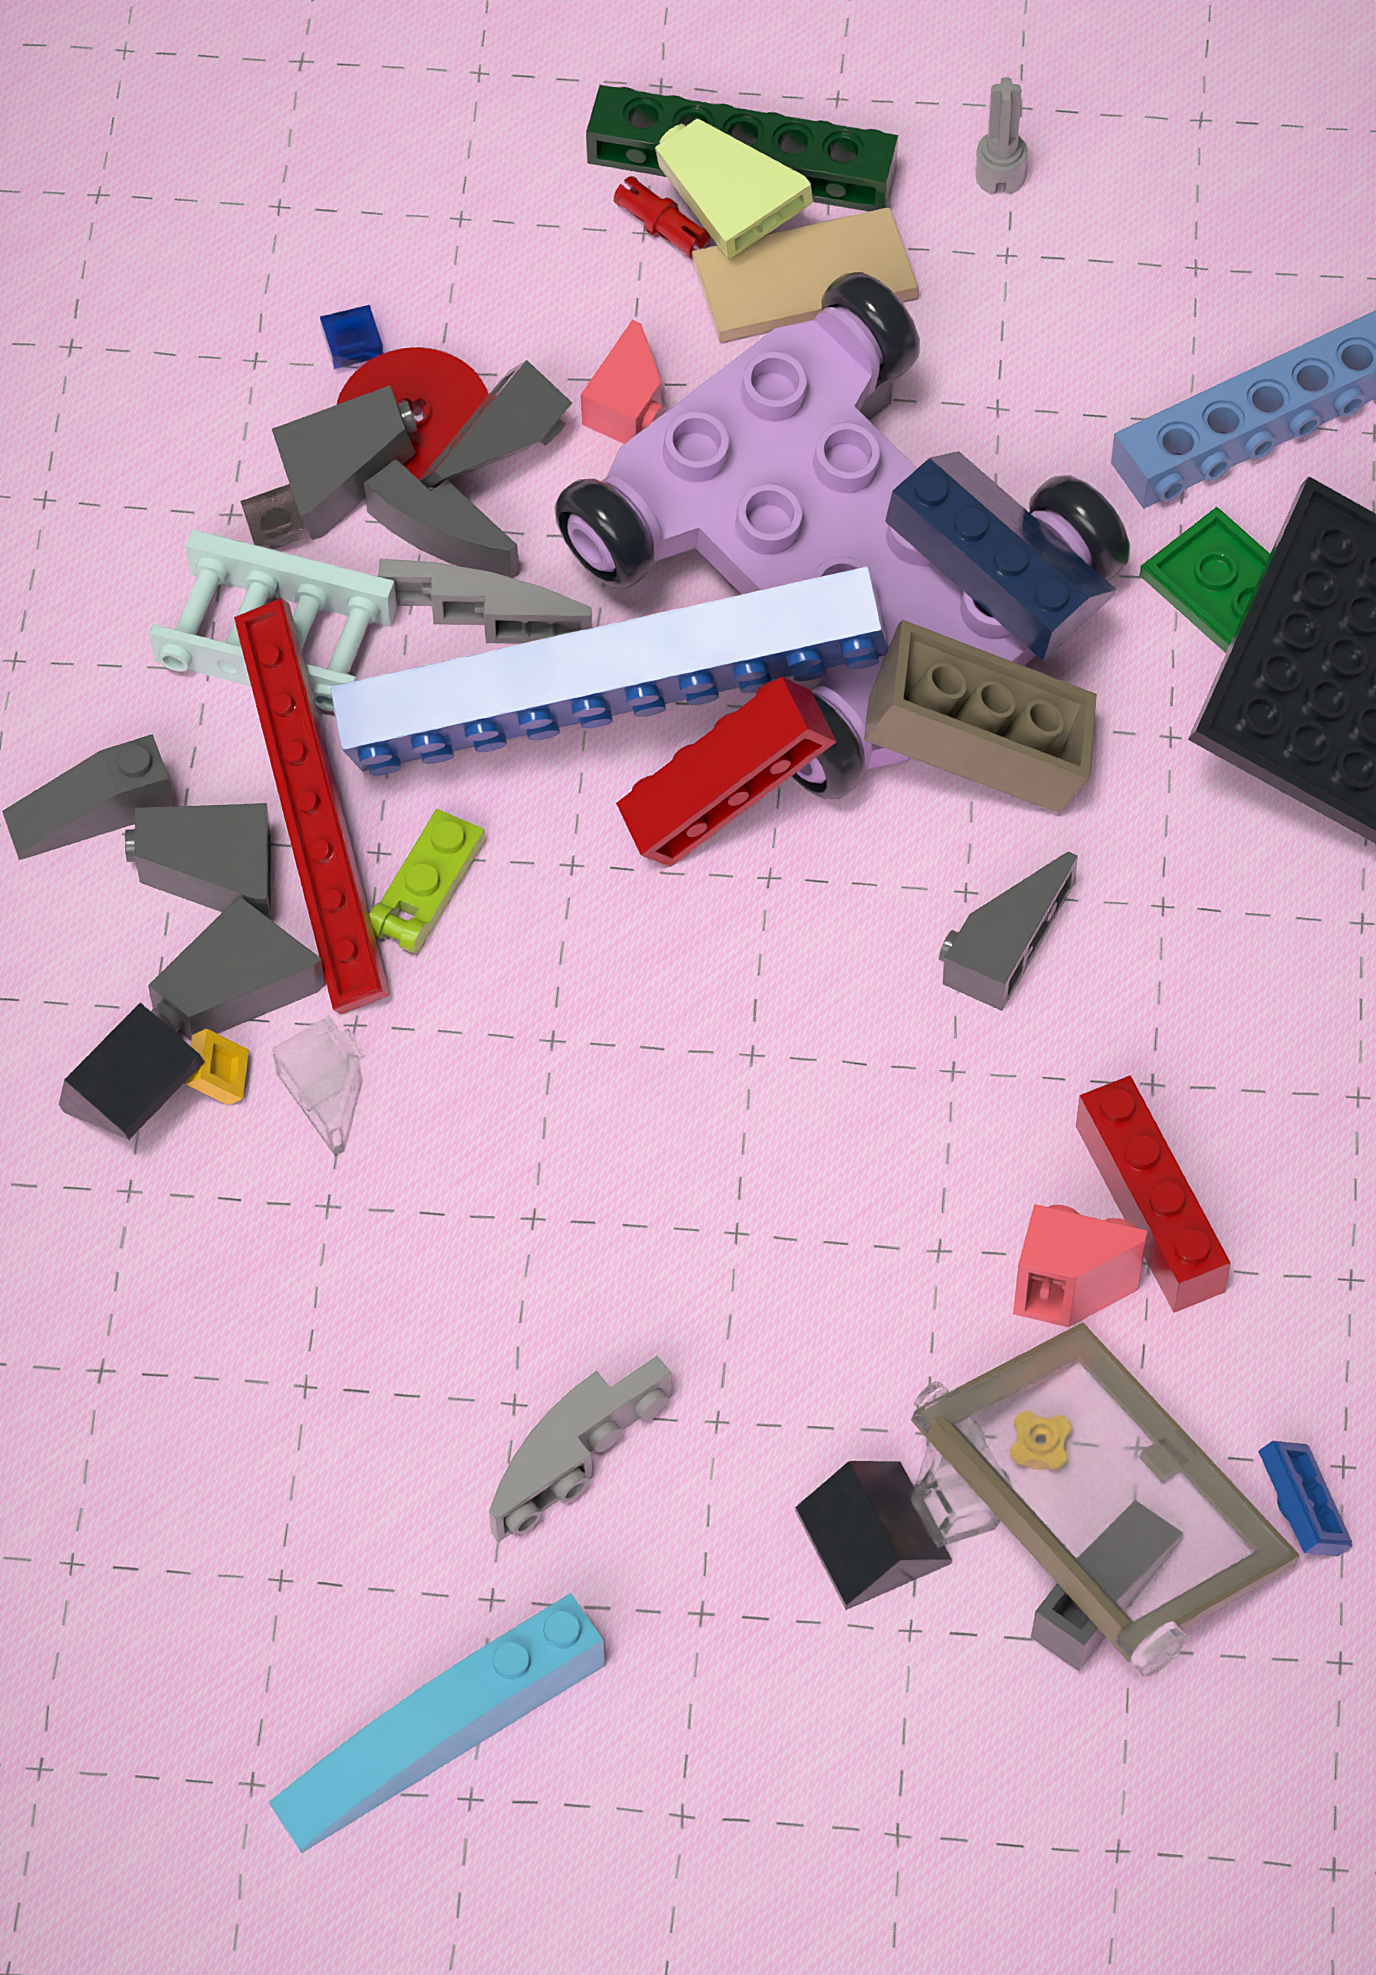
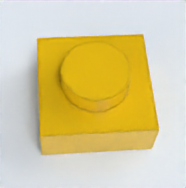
[186,1029,249,1105]

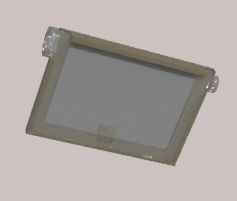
[911,1322,1300,1677]

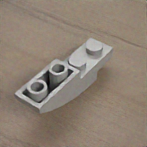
[489,1356,672,1542]

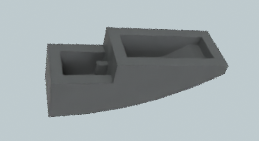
[364,459,519,578]

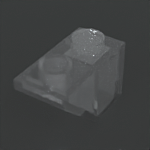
[910,1420,1011,1548]

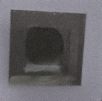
[240,484,308,550]

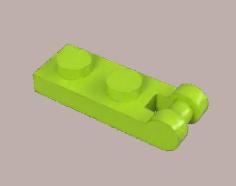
[369,808,486,954]

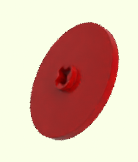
[336,347,489,480]

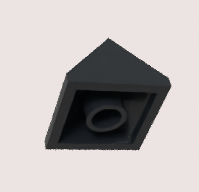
[58,1002,205,1140]
[795,1461,952,1610]

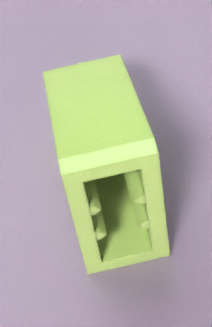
[655,119,813,260]

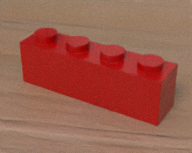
[616,676,837,867]
[1076,1075,1231,1313]

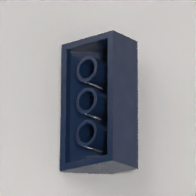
[885,451,1117,661]

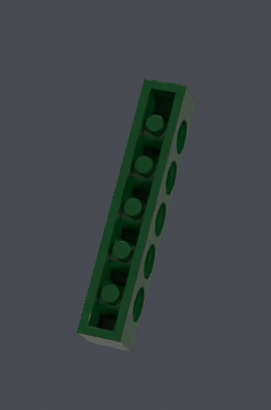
[586,85,898,212]

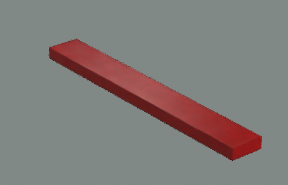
[234,598,390,1014]

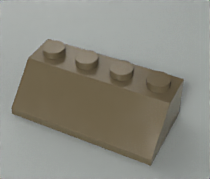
[864,619,1097,813]

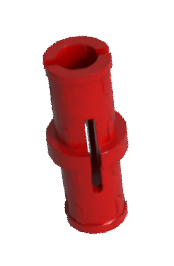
[613,176,711,259]

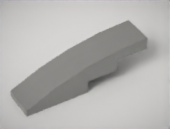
[378,558,592,644]

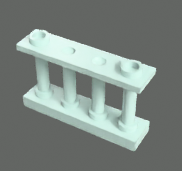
[149,529,397,711]

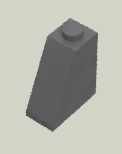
[272,386,419,540]
[125,803,271,920]
[148,896,325,1041]

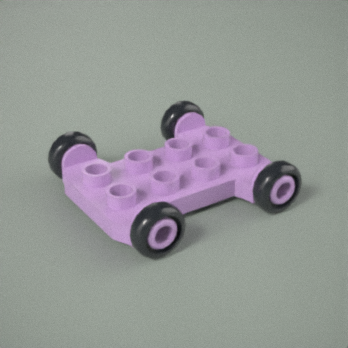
[554,272,1130,799]

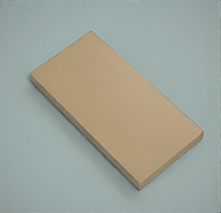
[692,207,918,343]

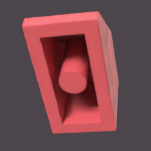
[581,320,666,444]

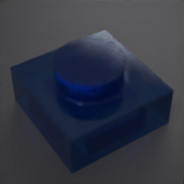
[320,304,383,369]

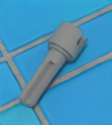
[975,77,1028,195]

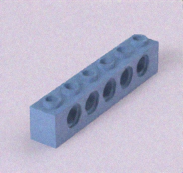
[1111,310,1376,509]

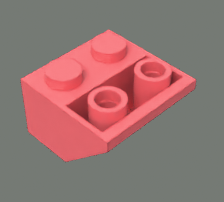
[1013,1204,1148,1327]

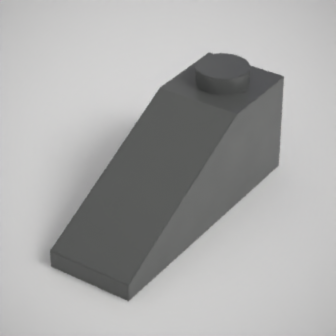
[419,360,572,489]
[2,734,174,860]
[938,851,1078,1011]

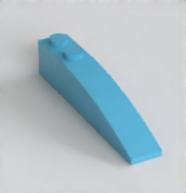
[269,1593,605,1854]

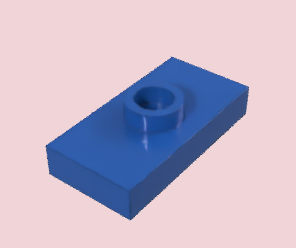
[1258,1441,1353,1556]

